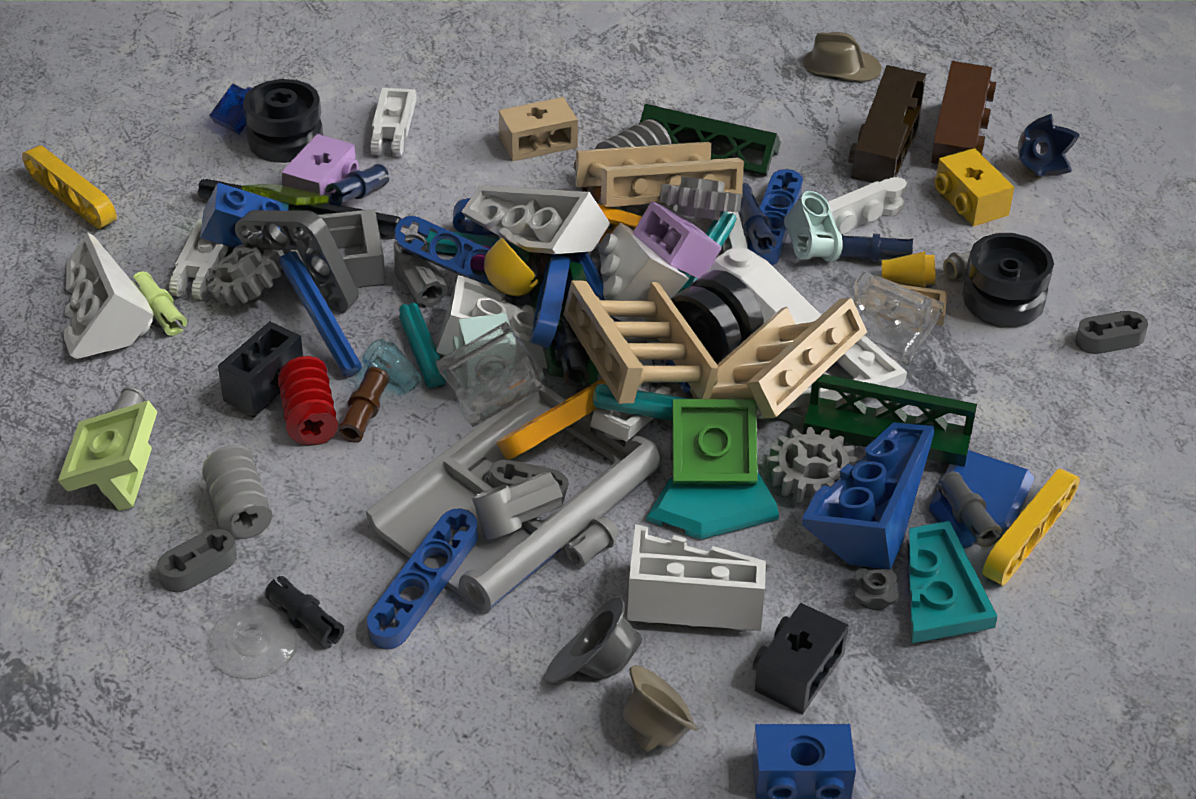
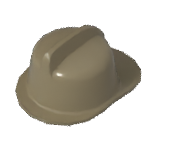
[804,32,882,82]
[623,665,699,752]

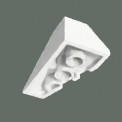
[462,185,610,254]
[64,232,154,359]
[708,244,821,324]
[436,275,547,368]

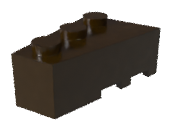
[848,65,927,183]

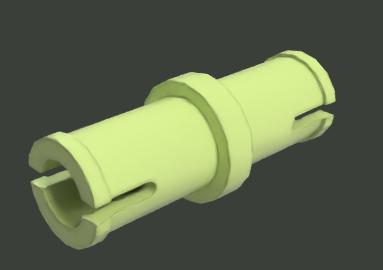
[131,271,187,336]

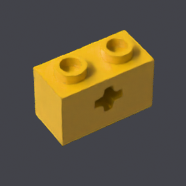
[934,148,1015,226]

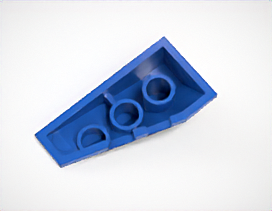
[802,422,934,570]

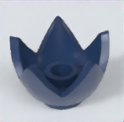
[1018,114,1080,177]

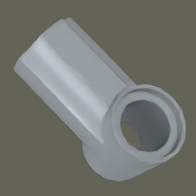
[393,233,448,308]
[471,472,563,539]

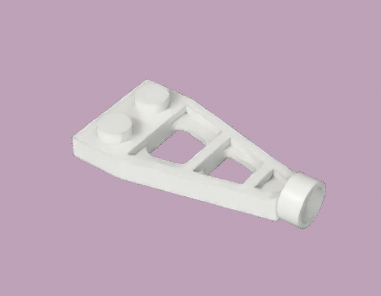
[756,335,907,419]

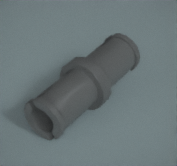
[937,472,1003,547]

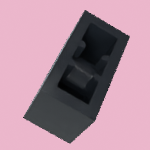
[218,321,303,416]
[752,603,849,714]

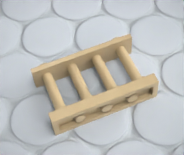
[576,142,744,207]
[563,281,719,403]
[689,297,867,418]

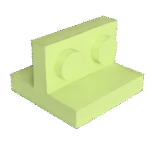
[58,400,157,511]

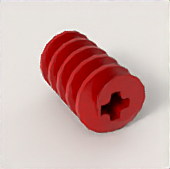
[278,356,338,445]

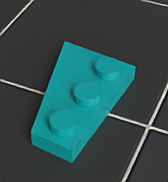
[907,521,998,643]

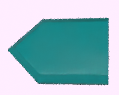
[646,473,779,540]

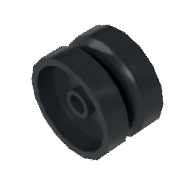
[243,79,324,163]
[962,233,1054,326]
[670,270,764,364]

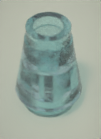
[363,339,421,393]

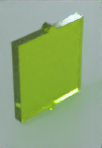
[242,184,329,205]

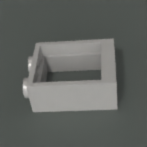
[283,209,386,294]

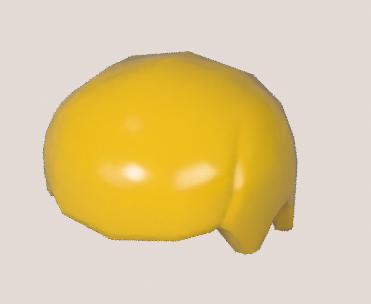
[484,238,538,296]

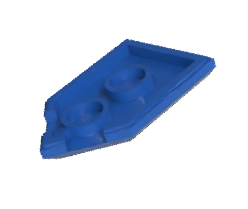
[929,450,1035,549]

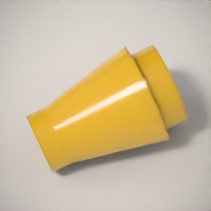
[882,251,936,288]

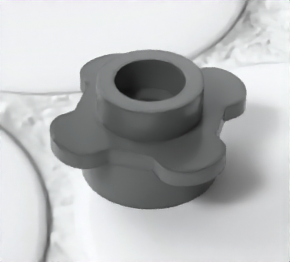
[853,568,899,610]

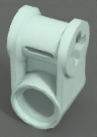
[784,191,843,262]

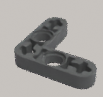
[235,210,359,313]

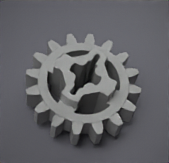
[659,176,742,220]
[207,243,284,306]
[767,427,859,503]

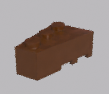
[931,60,997,164]

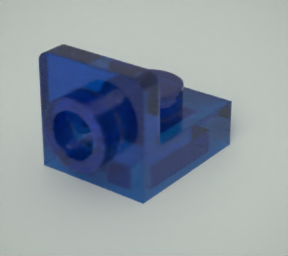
[209,83,252,135]

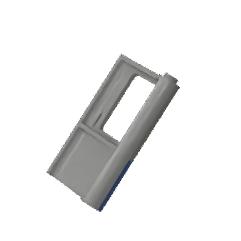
[366,381,661,612]

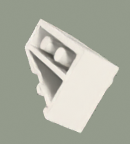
[598,223,689,322]
[627,524,766,631]

